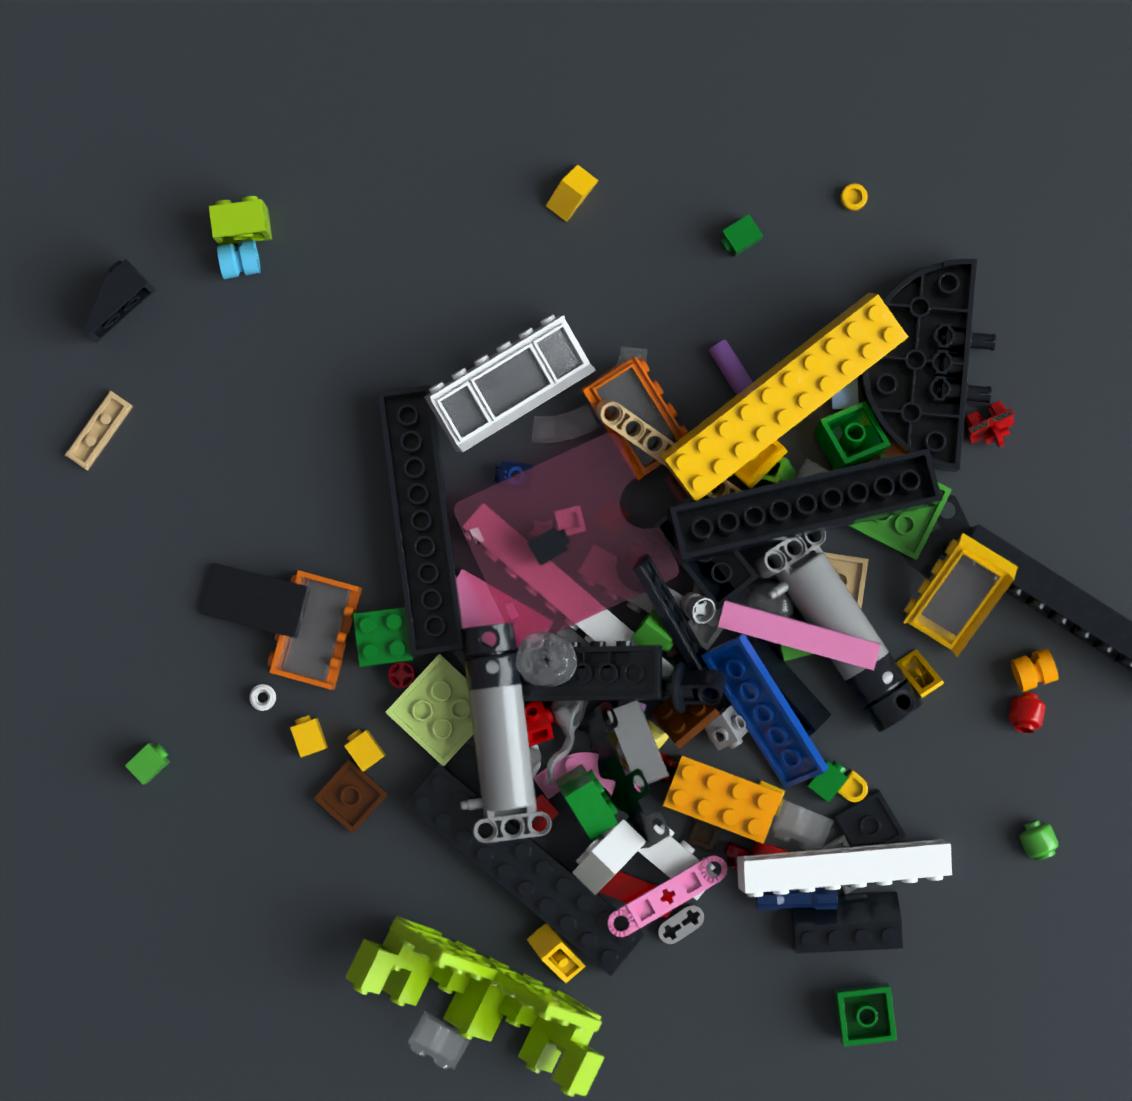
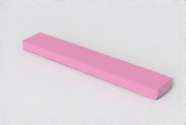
[718,600,881,670]

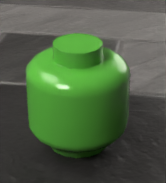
[1019,819,1058,861]

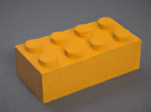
[663,755,782,844]

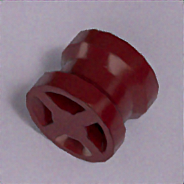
[388,662,416,688]

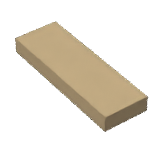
[65,390,133,470]

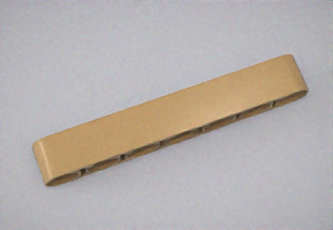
[596,399,742,498]

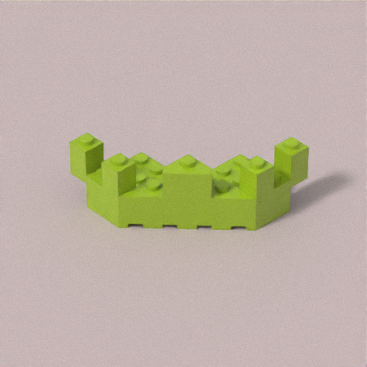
[345,916,605,1097]

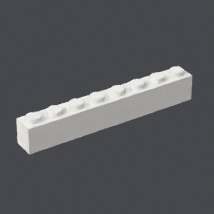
[737,839,952,897]

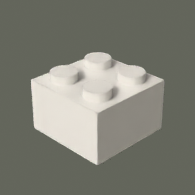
[572,819,647,895]

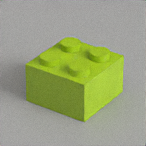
[209,196,272,245]

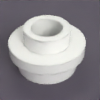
[249,684,276,711]

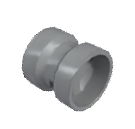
[680,592,716,624]

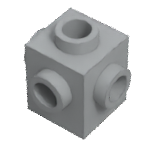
[704,704,748,751]

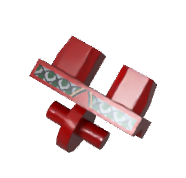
[966,401,1015,448]

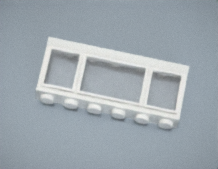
[425,314,596,452]

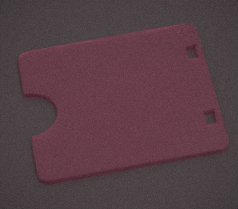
[454,432,679,647]

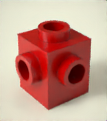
[524,701,554,747]

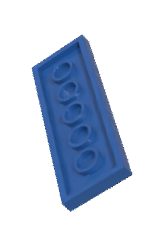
[701,634,828,788]

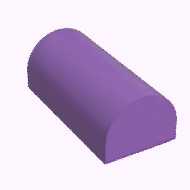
[708,339,753,395]

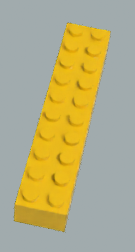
[659,292,908,501]

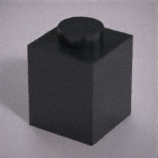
[528,526,571,566]

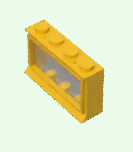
[903,533,1018,657]

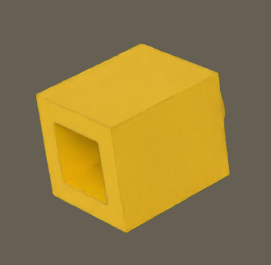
[290,715,328,757]
[344,729,386,772]

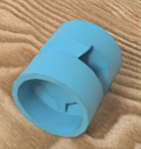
[217,239,261,280]

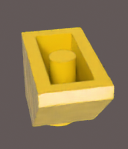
[527,923,586,983]

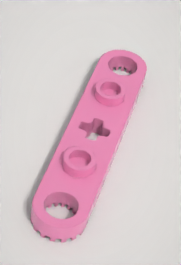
[607,856,727,937]

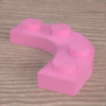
[533,752,641,799]

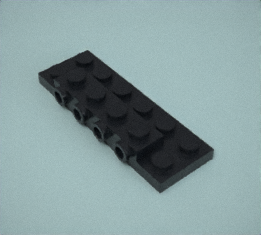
[507,641,662,702]

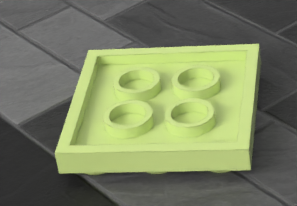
[385,654,473,767]

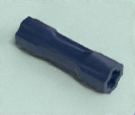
[756,887,838,911]

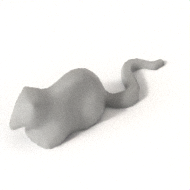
[546,701,589,785]

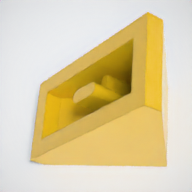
[546,165,598,222]
[896,649,944,698]

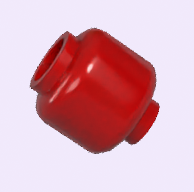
[1009,692,1046,734]

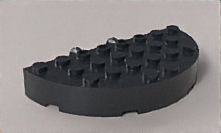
[859,258,996,472]

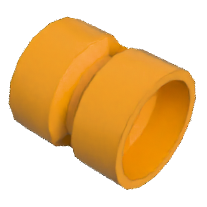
[1010,648,1059,692]

